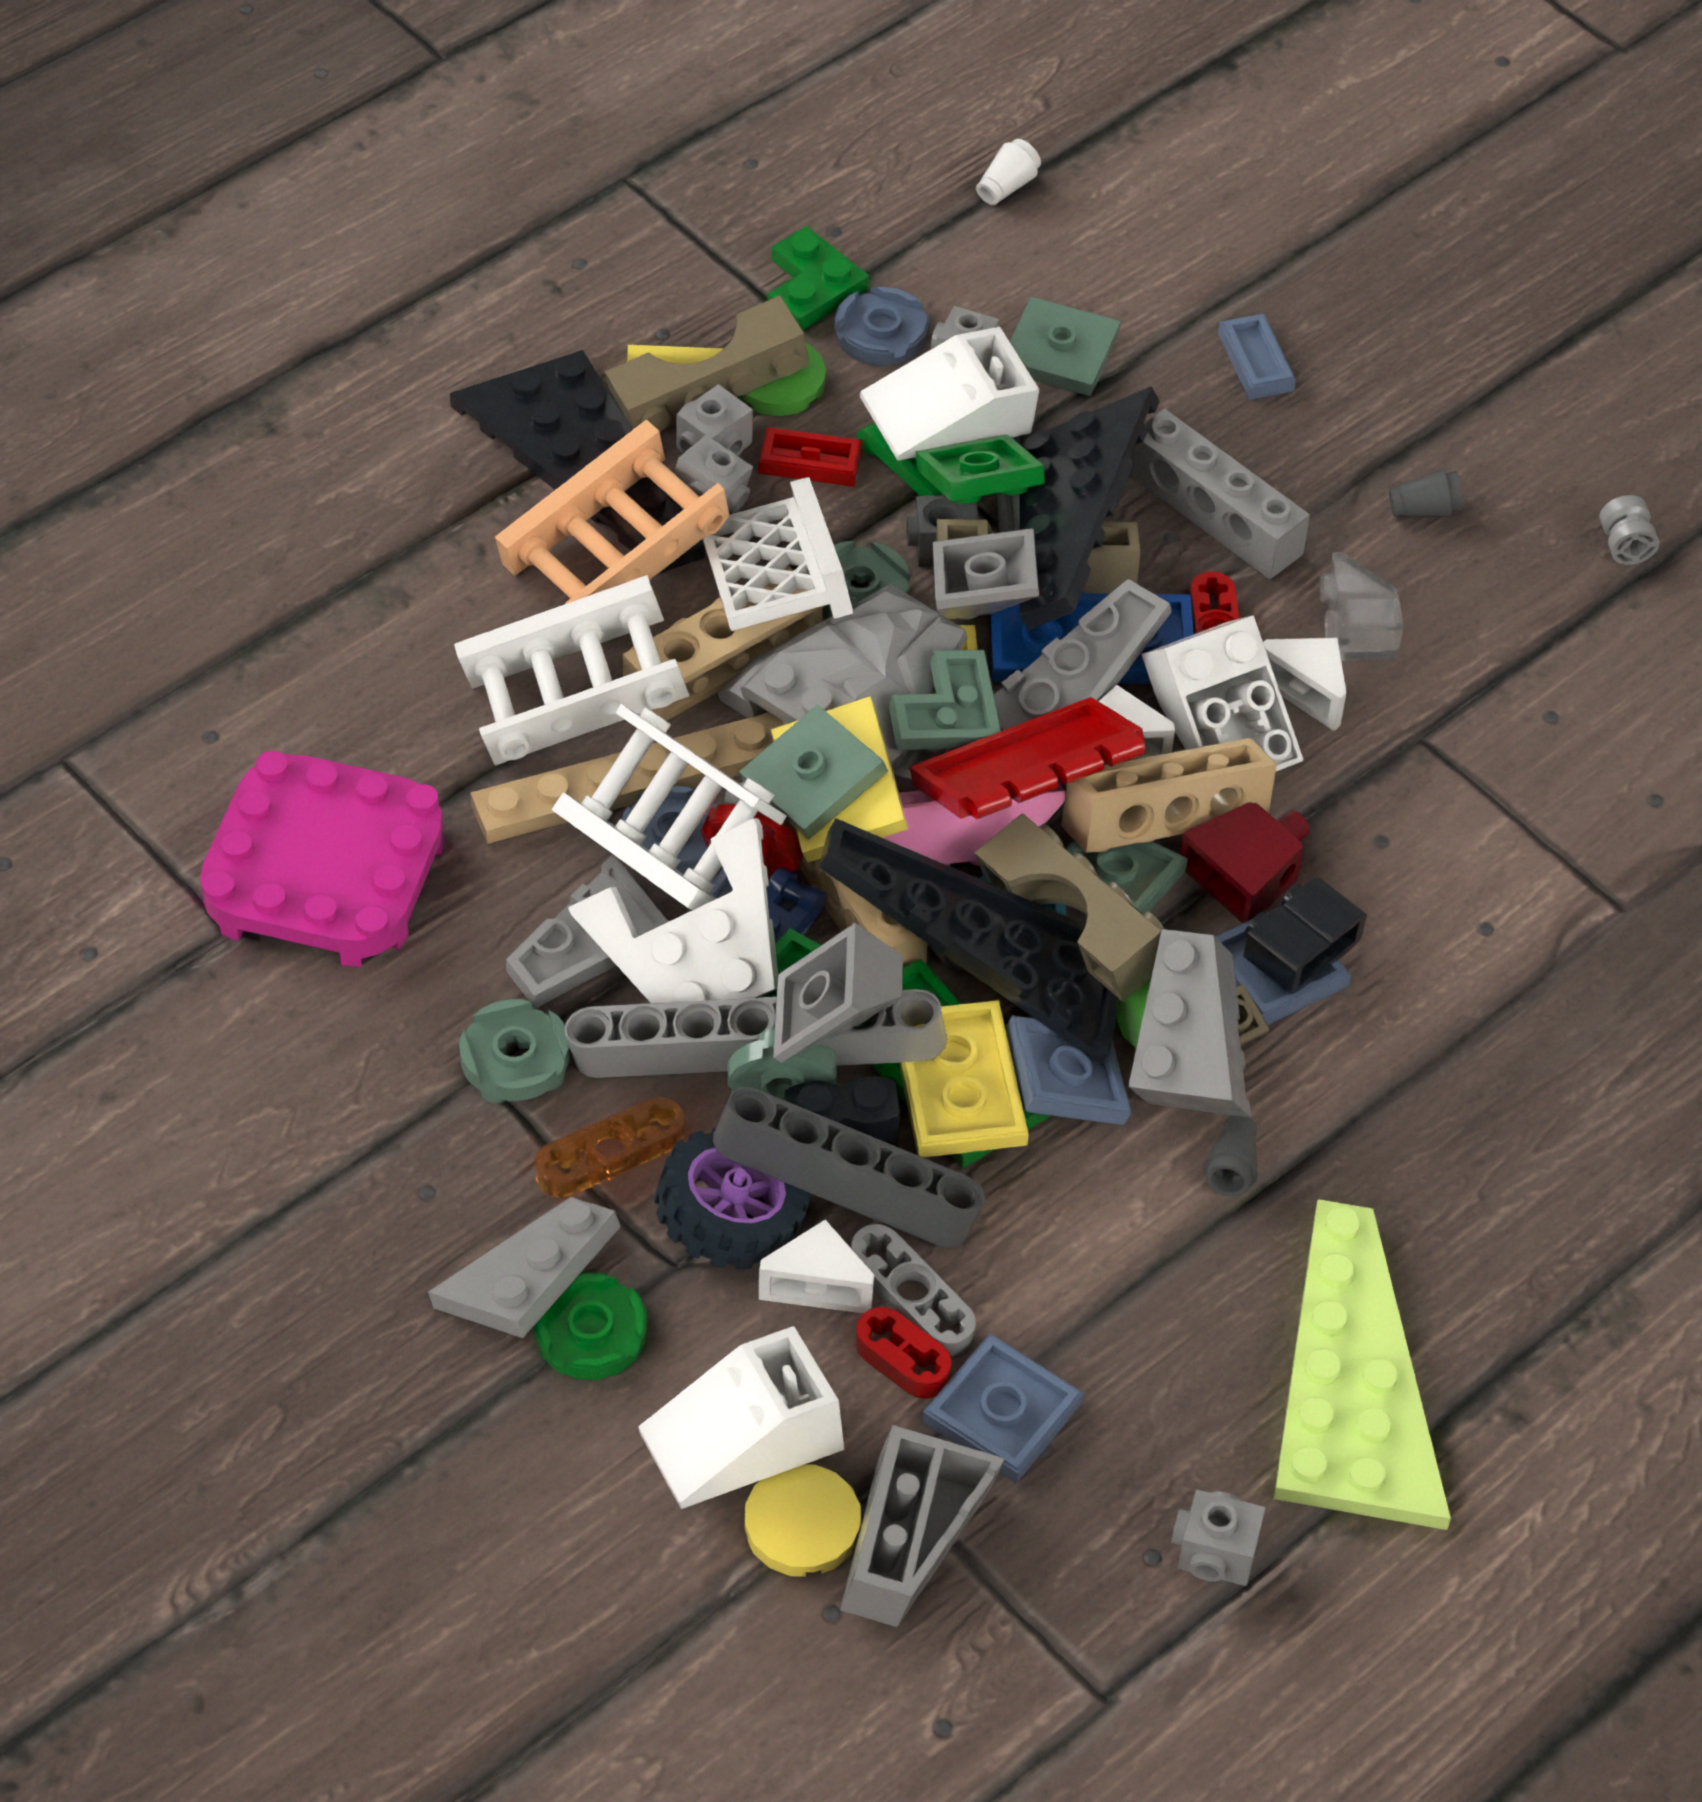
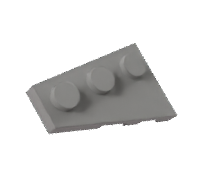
[506,854,669,1008]
[428,1197,620,1338]

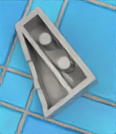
[1128,929,1251,1118]
[840,1425,1005,1627]

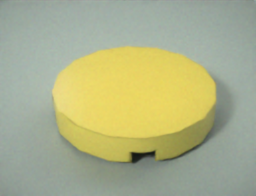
[745,1464,861,1577]

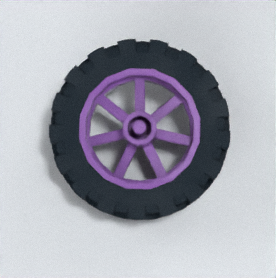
[654,1128,810,1270]

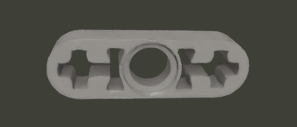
[851,1224,976,1358]

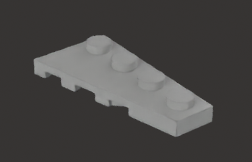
[993,579,1172,725]

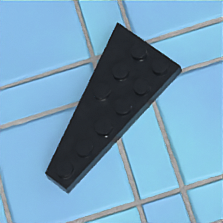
[450,350,705,574]
[819,818,1119,1065]

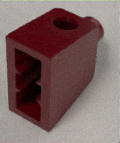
[1180,802,1310,924]

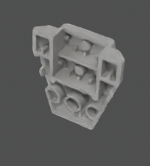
[718,584,967,771]

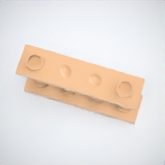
[495,419,730,604]

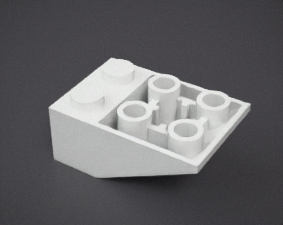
[860,327,1039,461]
[1141,615,1304,771]
[639,1326,844,1509]

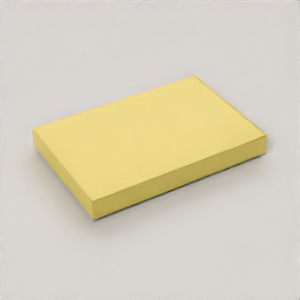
[771,696,908,863]
[899,1000,1029,1158]

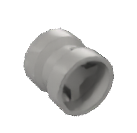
[1599,495,1660,565]

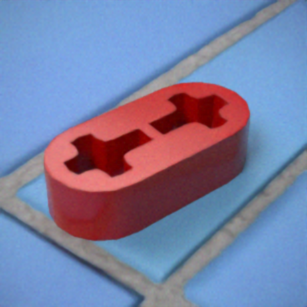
[855,1307,951,1399]

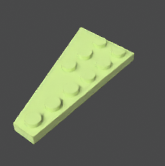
[1274,1199,1451,1530]

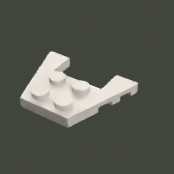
[568,818,778,1003]

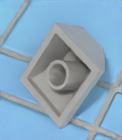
[933,528,1039,620]
[773,923,903,1063]

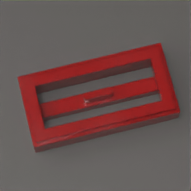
[758,427,863,487]

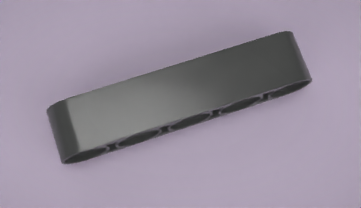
[713,1087,985,1248]

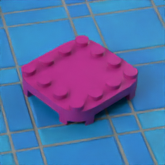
[200,751,444,967]

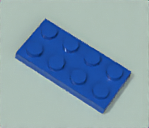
[989,593,1194,684]

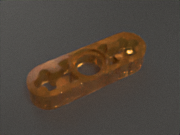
[535,1097,684,1198]

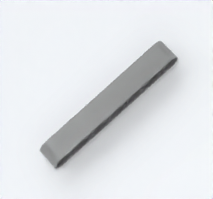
[564,989,948,1078]

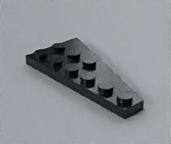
[1019,386,1160,630]

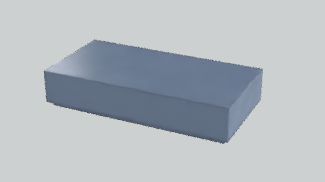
[1218,314,1296,400]

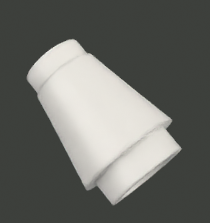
[976,139,1041,205]

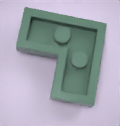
[888,650,1001,750]

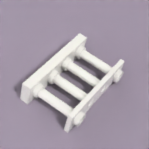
[454,575,689,766]
[552,704,787,910]

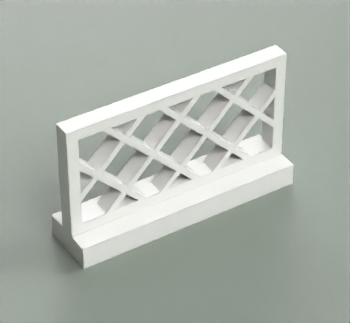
[703,477,853,631]

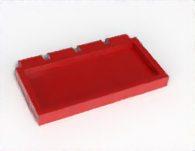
[909,697,1145,819]

